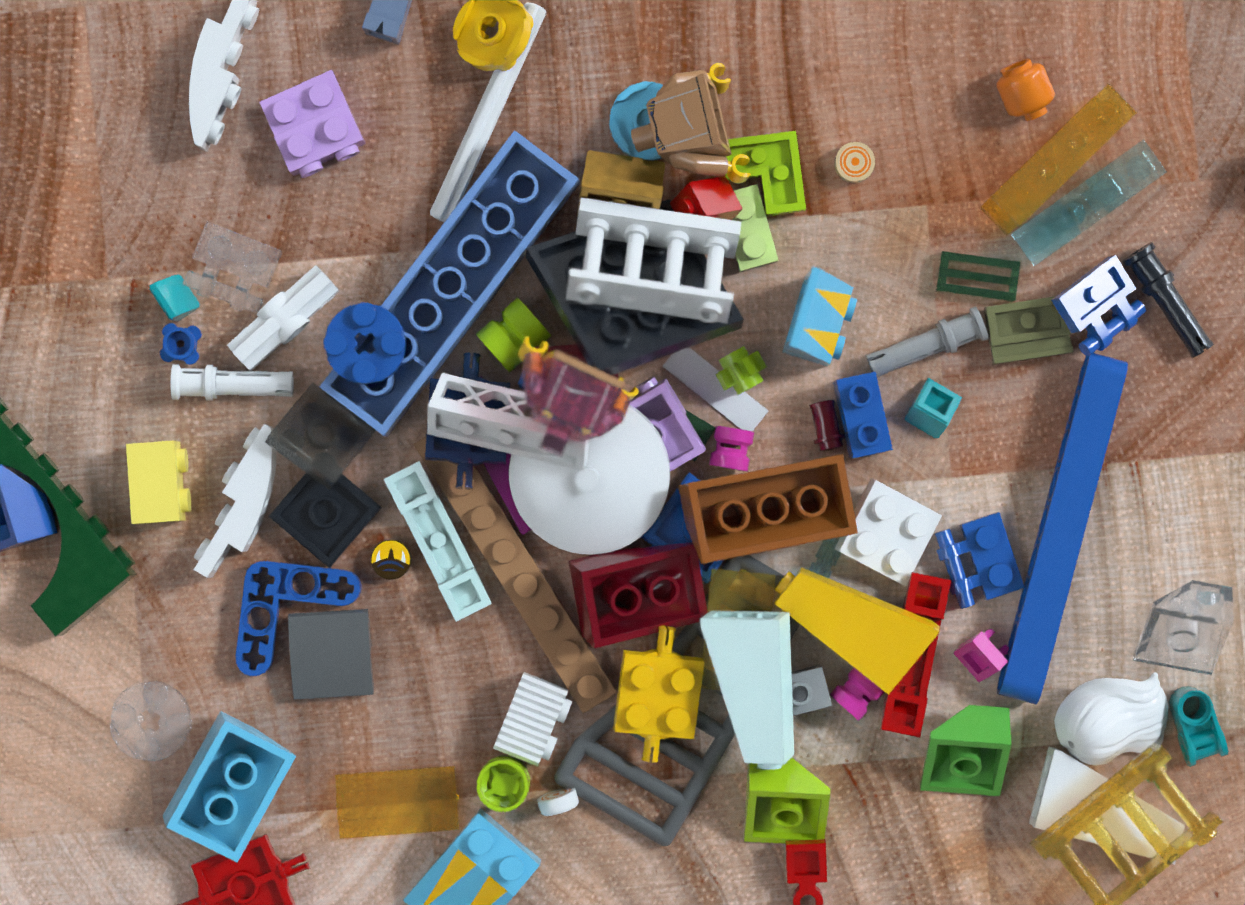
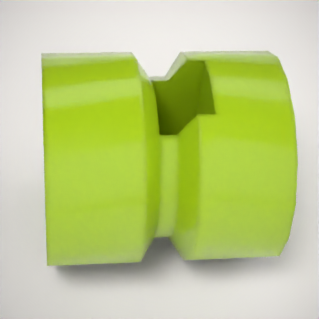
[476,297,551,373]
[477,755,530,812]

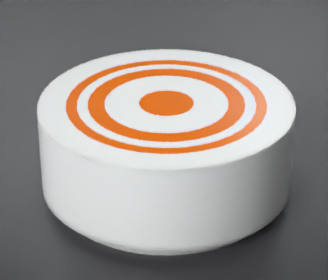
[537,788,579,816]

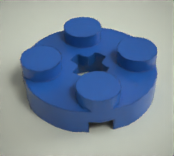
[323,302,406,384]

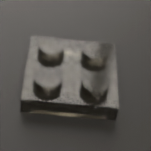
[265,383,376,490]

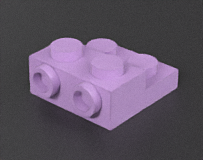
[259,70,365,178]
[628,377,706,471]

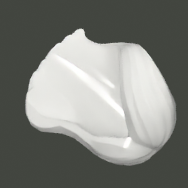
[1054,672,1169,766]

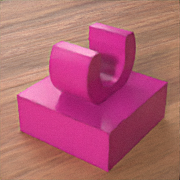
[953,629,1009,683]

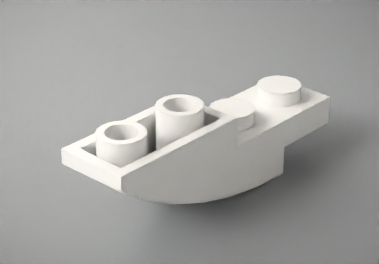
[189,0,259,152]
[194,424,277,578]

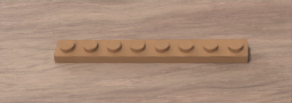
[413,436,617,714]

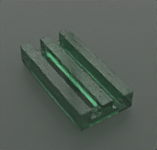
[935,251,1021,302]

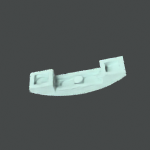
[384,461,492,622]

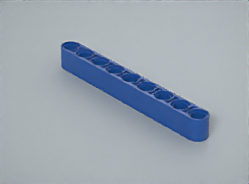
[997,353,1128,705]

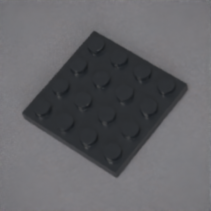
[526,199,744,381]

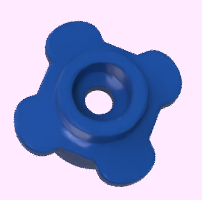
[160,323,202,365]

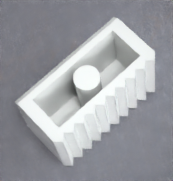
[493,672,572,766]

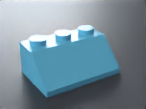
[163,711,296,862]

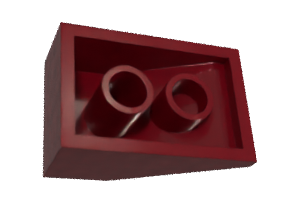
[568,542,708,648]

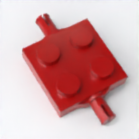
[177,834,310,905]

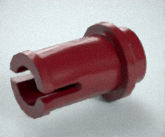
[809,400,845,452]

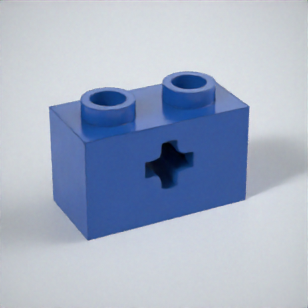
[833,371,893,459]

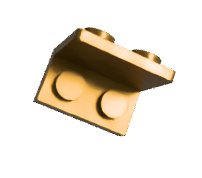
[577,150,665,217]

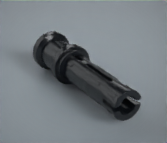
[1122,242,1214,358]

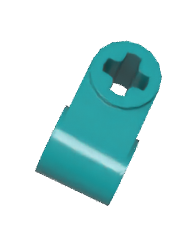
[1169,686,1229,767]

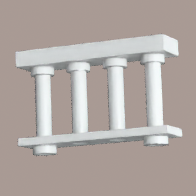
[566,198,741,324]

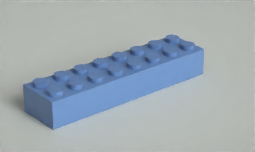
[320,130,579,437]

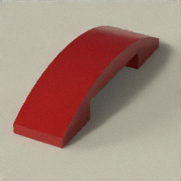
[880,572,951,738]

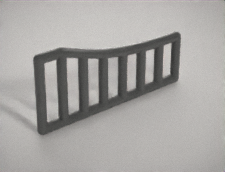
[554,555,800,846]

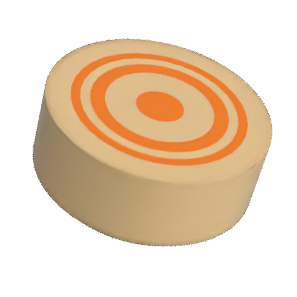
[834,142,875,183]

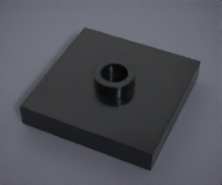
[268,456,382,568]

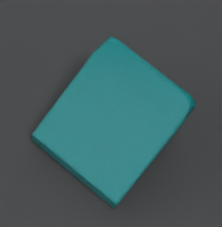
[149,275,200,322]
[905,378,963,439]

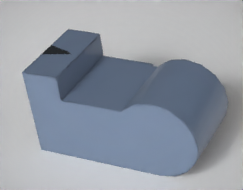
[362,0,412,45]

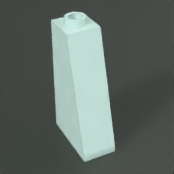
[700,611,794,770]

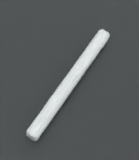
[430,2,546,222]

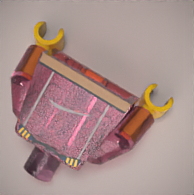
[518,336,639,456]

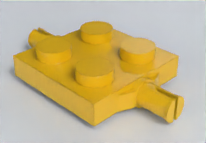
[613,626,705,763]

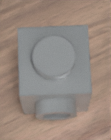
[792,665,832,716]

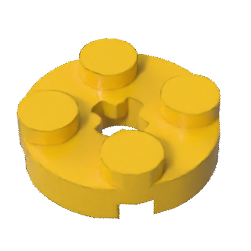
[453,0,534,71]

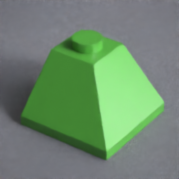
[920,705,1012,796]

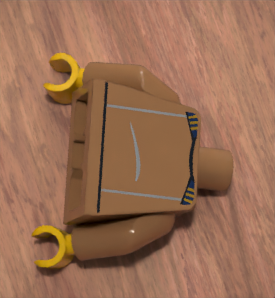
[631,63,751,184]

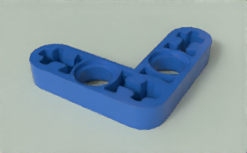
[236,561,362,676]

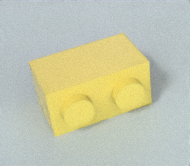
[126,441,191,524]

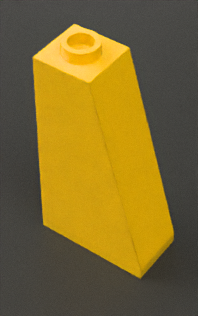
[774,567,939,695]

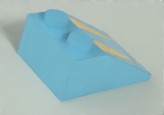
[782,267,857,366]
[403,808,541,905]

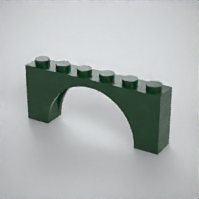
[0,398,137,637]

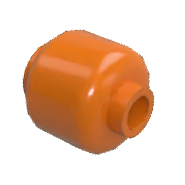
[996,59,1055,121]

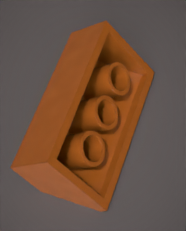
[678,454,858,564]

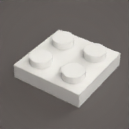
[835,479,942,586]

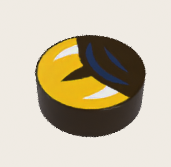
[371,540,412,580]

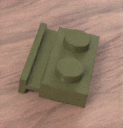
[984,296,1073,365]

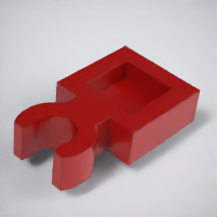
[785,839,827,905]

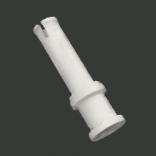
[171,364,294,401]

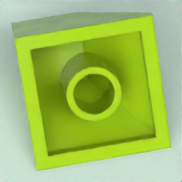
[744,757,830,844]

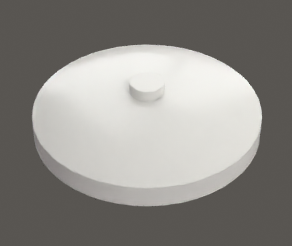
[509,394,670,555]

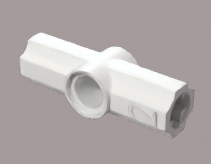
[227,265,339,371]

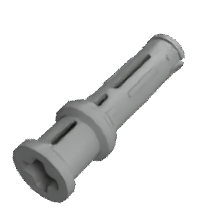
[866,306,989,378]

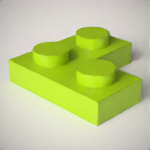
[726,131,806,216]

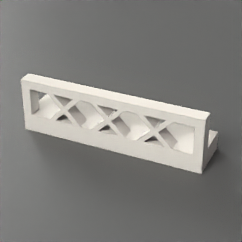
[427,373,598,471]

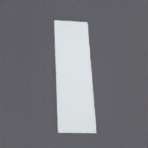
[663,347,768,431]

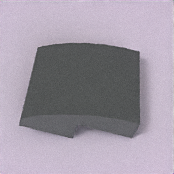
[288,609,374,700]

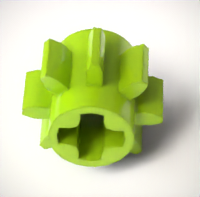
[715,346,767,395]

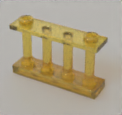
[979,83,1137,236]
[1029,742,1223,905]

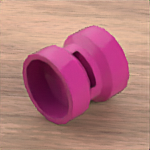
[709,426,755,472]
[829,667,885,721]

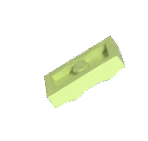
[732,184,779,272]

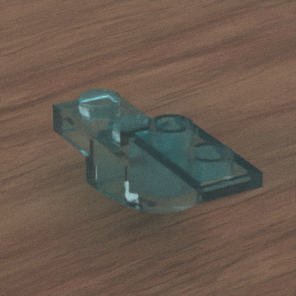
[1011,140,1167,266]

